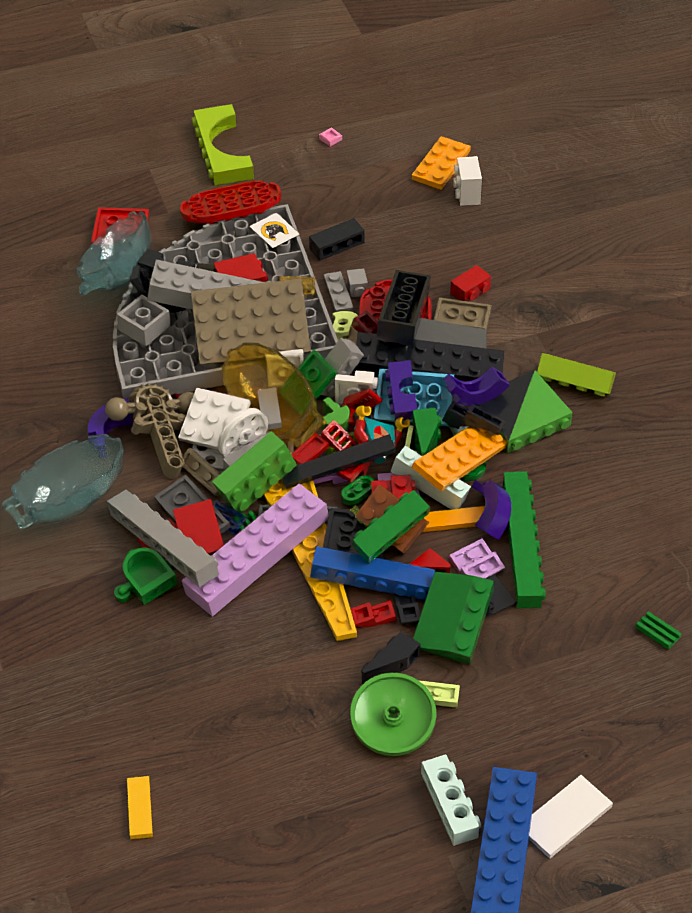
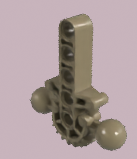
[105,383,194,479]

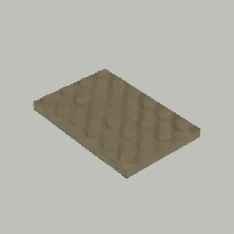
[191,279,311,365]

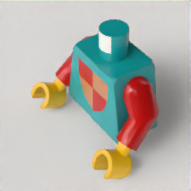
[354,405,410,464]

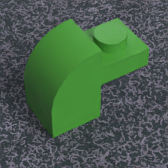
[321,397,350,440]

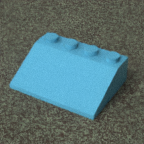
[374,369,454,427]

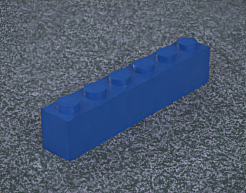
[310,546,435,600]

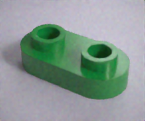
[341,476,374,506]

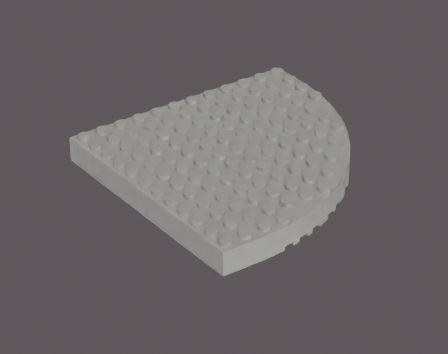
[113,204,338,403]

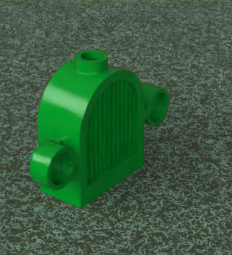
[114,548,178,605]

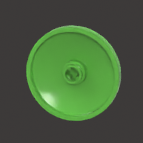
[350,673,436,756]

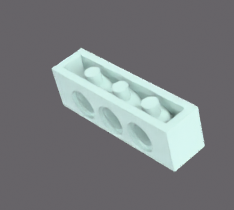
[421,755,481,846]

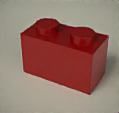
[450,265,491,302]

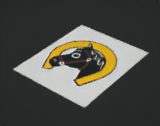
[250,213,299,248]

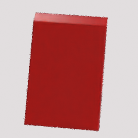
[410,548,450,573]

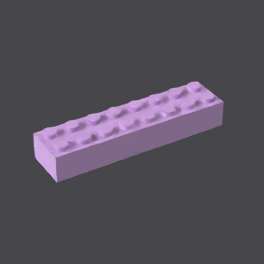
[182,484,329,617]

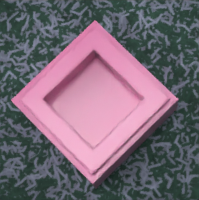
[319,128,342,147]

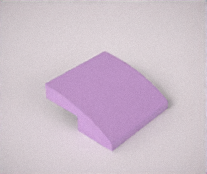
[448,538,505,579]

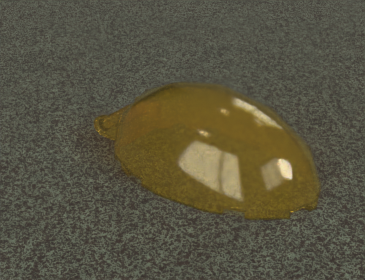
[222,343,327,448]

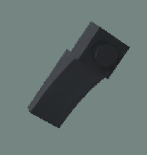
[442,401,506,435]

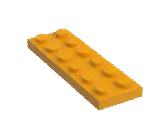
[411,427,507,491]

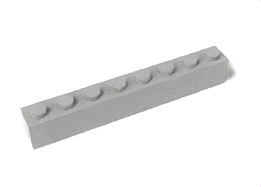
[107,490,219,587]

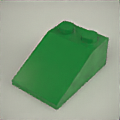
[412,408,441,456]

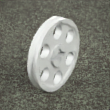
[217,408,268,457]

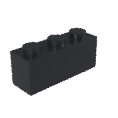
[309,218,365,261]

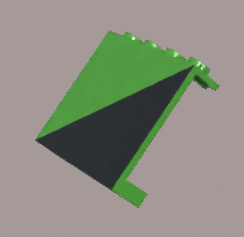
[476,370,572,453]

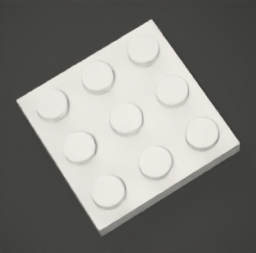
[178,388,251,452]

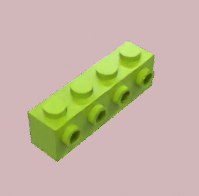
[537,353,616,397]

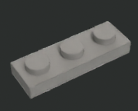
[324,271,353,313]

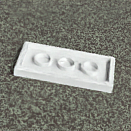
[529,775,613,859]

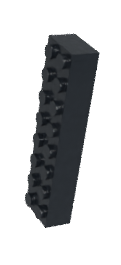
[352,332,504,382]

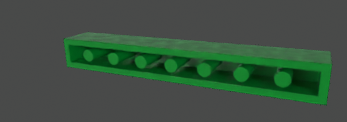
[503,471,546,609]

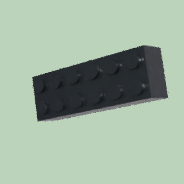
[376,270,431,346]

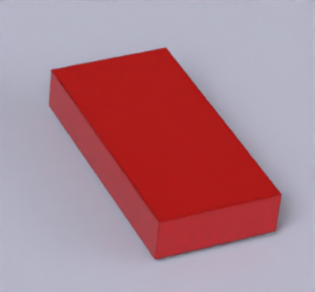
[291,433,330,465]

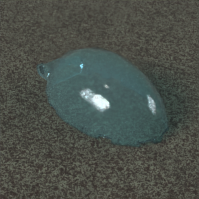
[77,211,152,295]
[2,434,124,529]

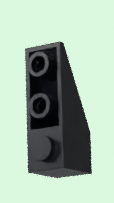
[361,631,421,684]

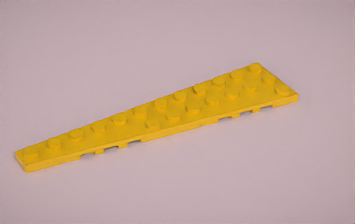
[263,453,357,641]

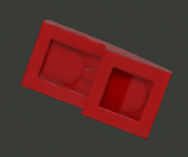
[350,600,397,627]

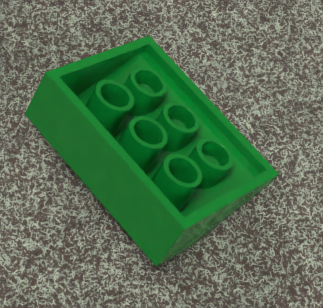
[413,572,494,665]

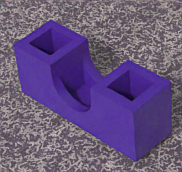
[385,360,417,421]

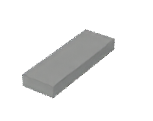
[257,387,282,430]

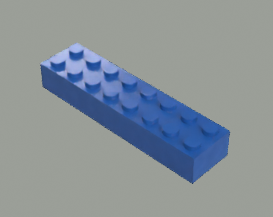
[471,767,537,913]

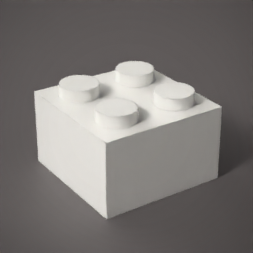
[453,156,482,206]

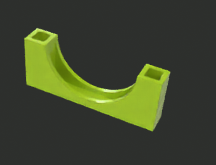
[192,104,254,185]

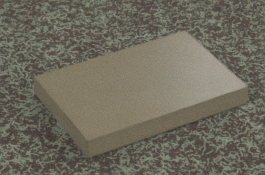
[433,298,492,329]

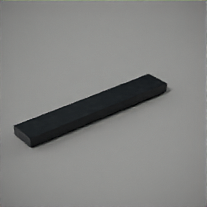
[282,434,396,489]

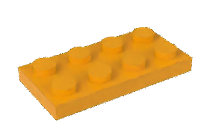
[412,136,471,190]

